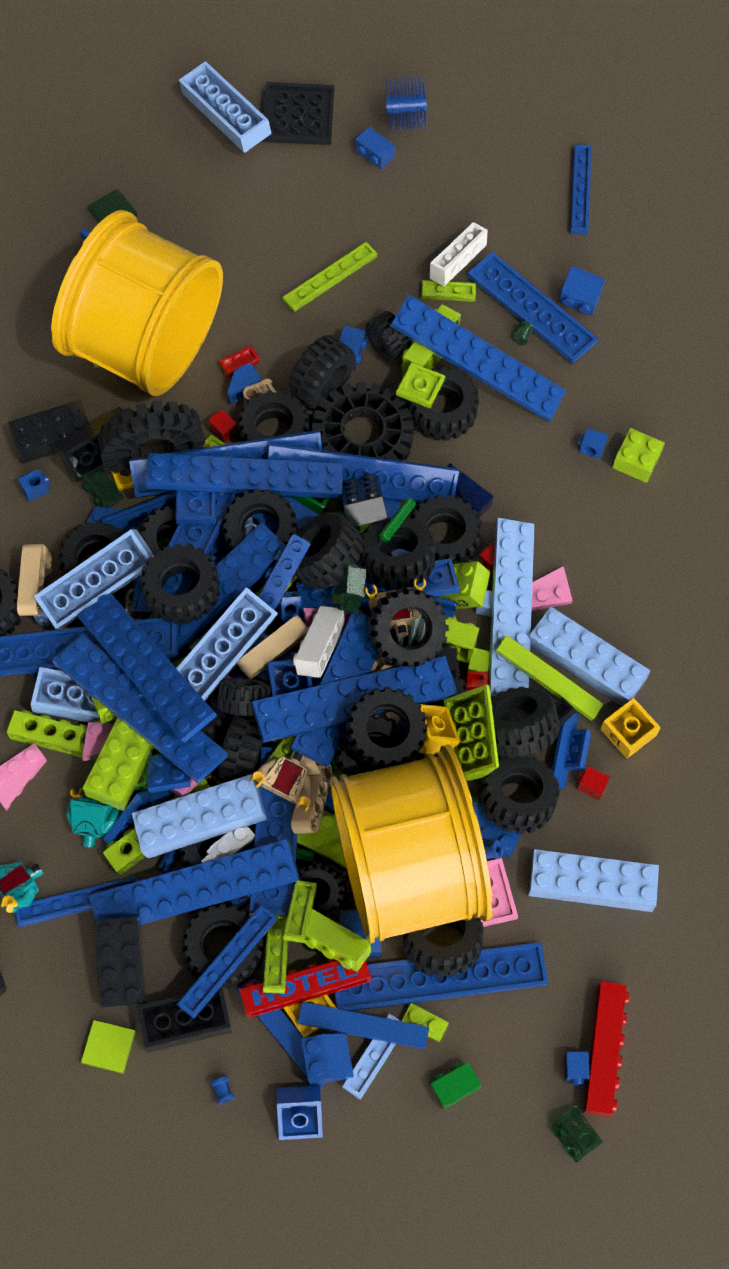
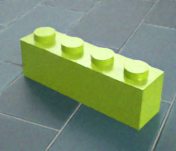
[285,909,371,972]

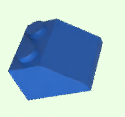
[559,266,605,316]
[301,1034,354,1086]
[276,1085,323,1140]

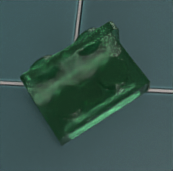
[82,469,124,508]
[550,1106,603,1163]

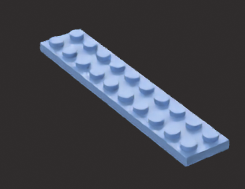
[488,518,534,697]

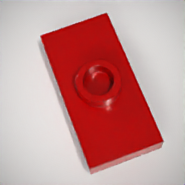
[219,346,260,378]

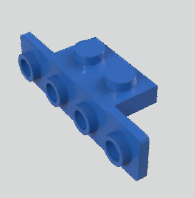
[259,534,311,610]
[552,713,592,789]

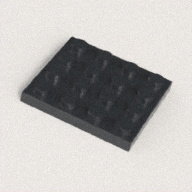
[262,82,335,145]

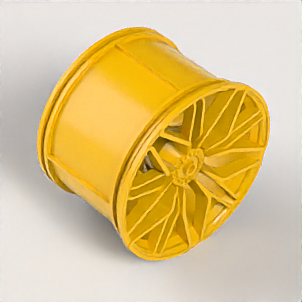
[51,210,223,396]
[330,744,493,944]

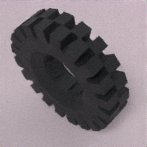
[312,382,414,461]
[97,401,205,477]

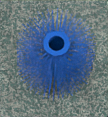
[386,75,427,131]

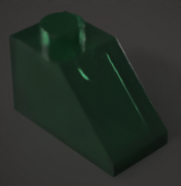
[332,564,366,614]

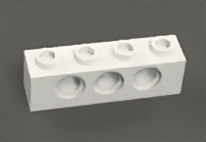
[430,222,488,286]

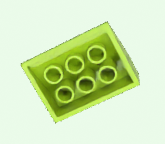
[444,685,499,781]

